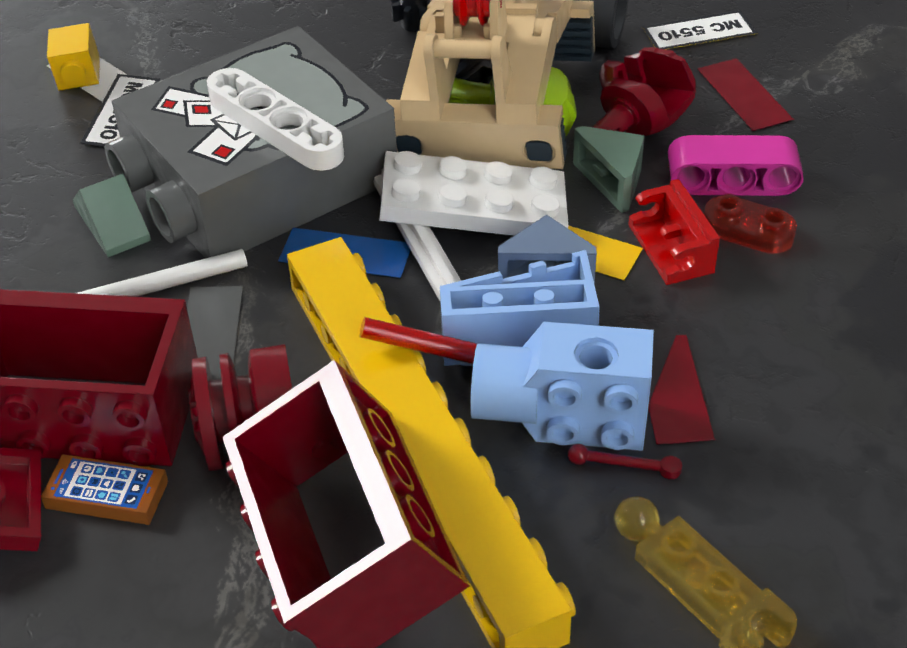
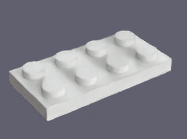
[379,151,569,236]

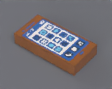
[41,454,168,525]

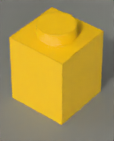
[47,23,100,91]

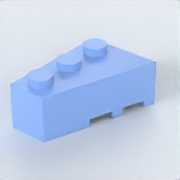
[440,250,599,366]

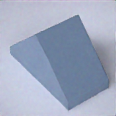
[498,215,597,284]

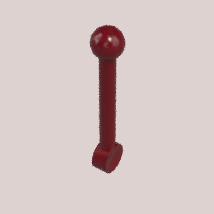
[568,443,682,479]

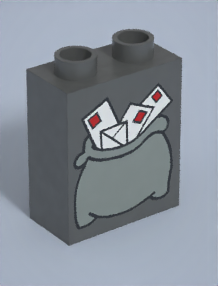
[104,26,397,258]

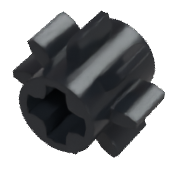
[391,0,432,32]

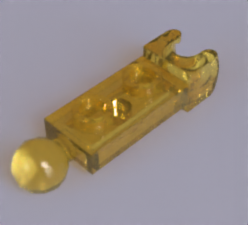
[614,496,797,648]

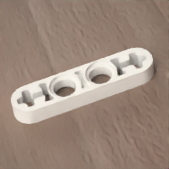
[207,68,344,171]

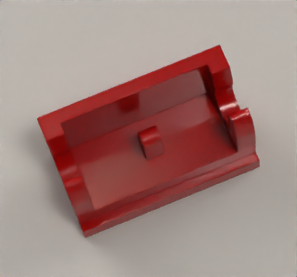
[628,179,720,285]

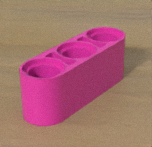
[668,135,804,196]

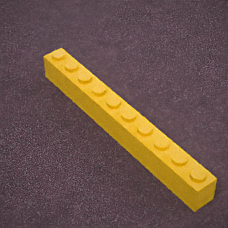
[287,237,576,648]

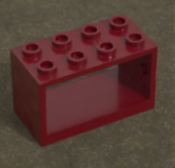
[0,289,198,466]
[222,360,470,648]

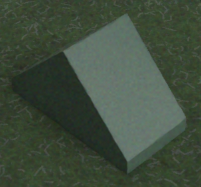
[573,126,644,213]
[73,173,151,257]

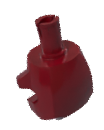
[592,47,696,136]

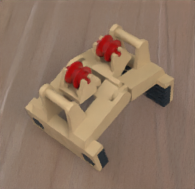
[386,0,595,169]

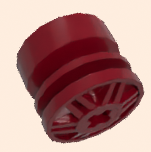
[188,344,292,471]

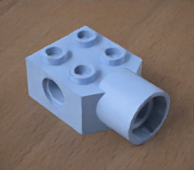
[470,322,654,451]

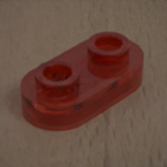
[704,194,797,254]

